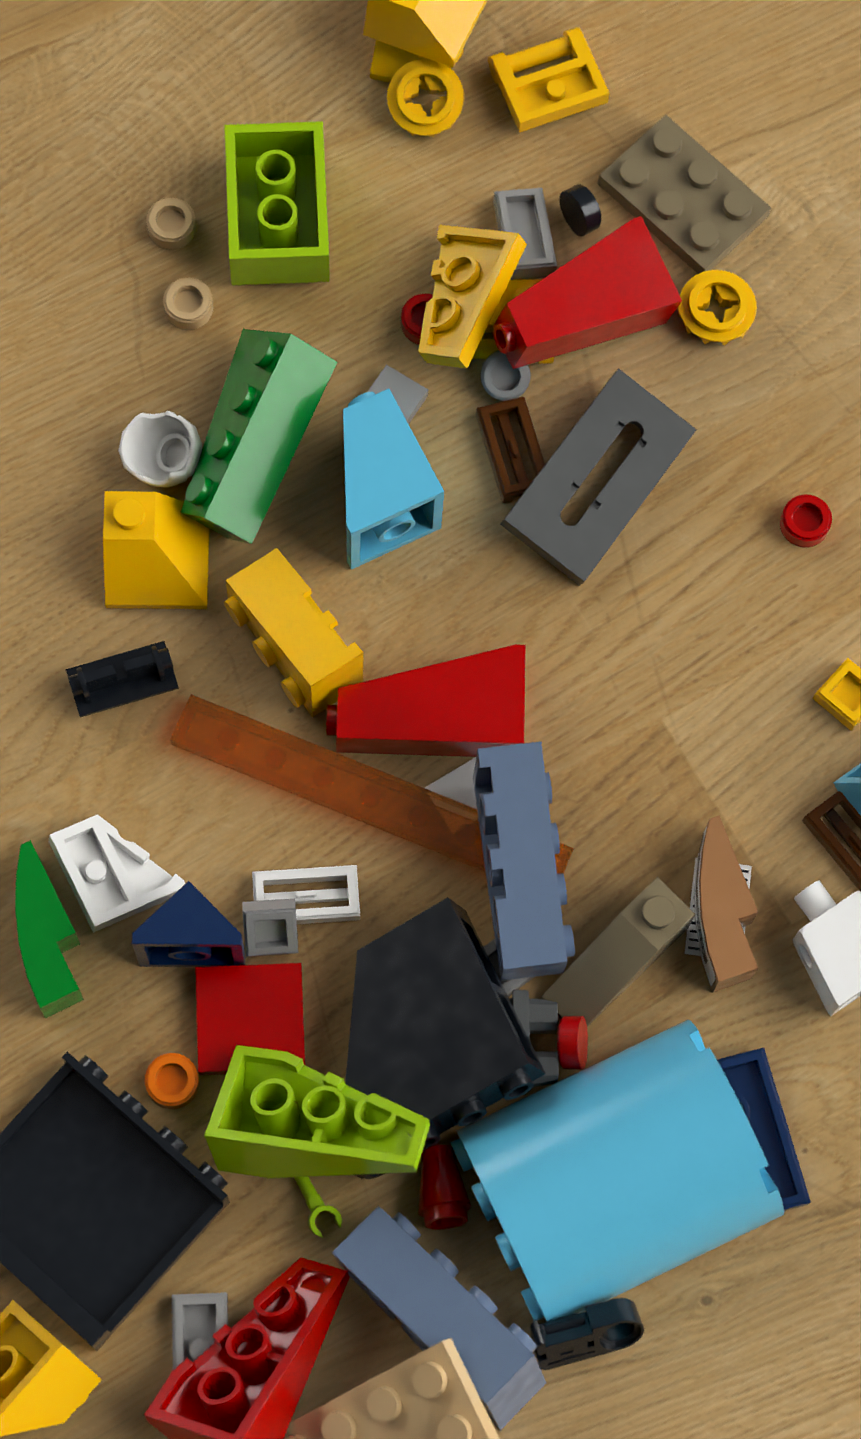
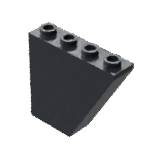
[345,897,546,1179]

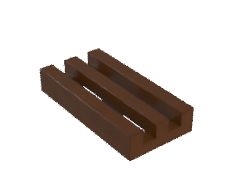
[476,396,545,504]
[802,791,861,891]

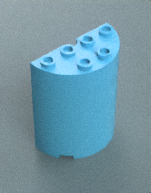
[450,1020,784,1322]

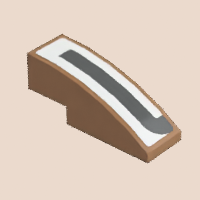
[694,816,758,993]

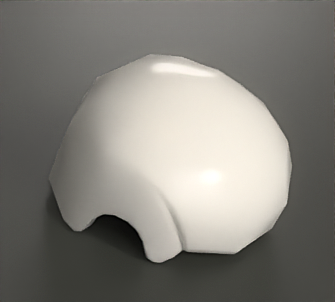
[118,411,202,488]

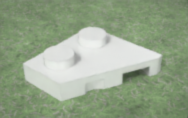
[48,814,185,933]

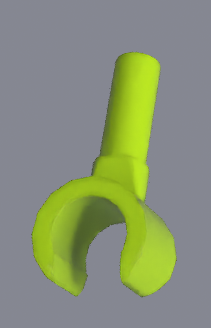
[294,1177,342,1238]

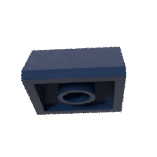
[132,881,246,967]

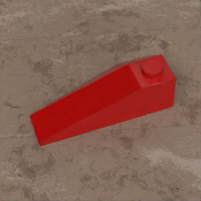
[144,1257,350,1439]

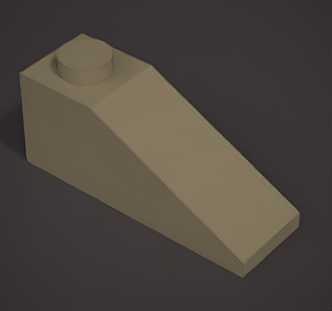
[541,877,695,1027]

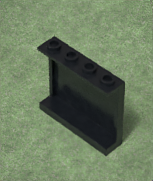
[0,1052,230,1351]

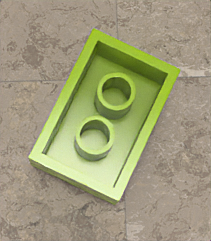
[224,121,330,285]

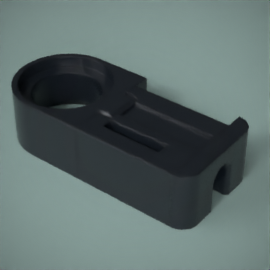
[530,1298,644,1370]

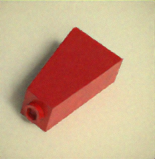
[493,216,682,369]
[326,644,526,757]

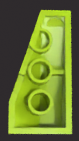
[204,1045,430,1178]

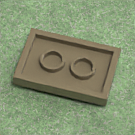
[598,115,771,274]

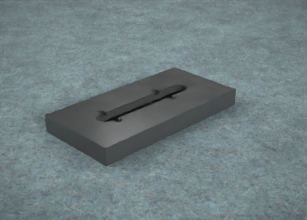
[500,368,697,586]

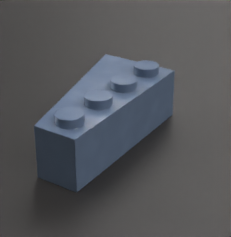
[473,742,575,981]
[332,1206,546,1431]

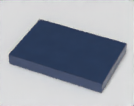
[717,1047,811,1211]

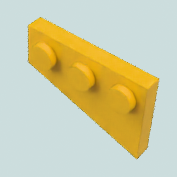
[418,225,527,369]

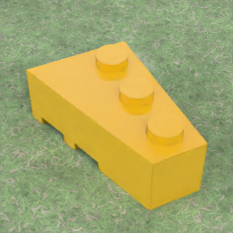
[224,548,364,717]

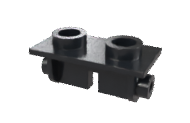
[66,641,179,718]

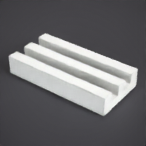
[252,865,360,924]

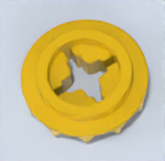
[387,59,464,137]
[678,270,757,346]

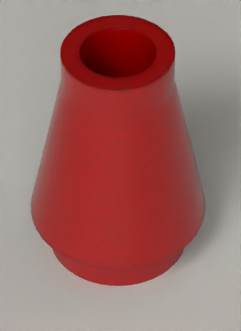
[418,1145,472,1230]

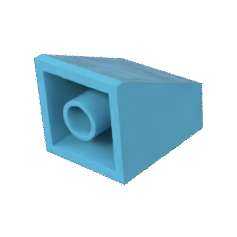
[343,388,444,570]

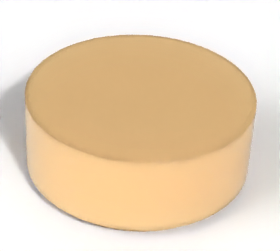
[146,198,196,250]
[163,278,213,330]

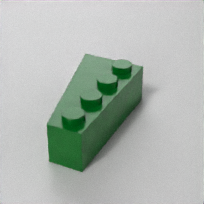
[181,329,338,544]

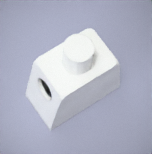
[793,880,861,1016]

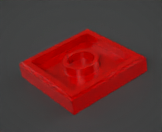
[195,963,305,1076]

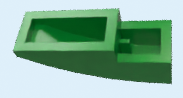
[15,840,84,1019]

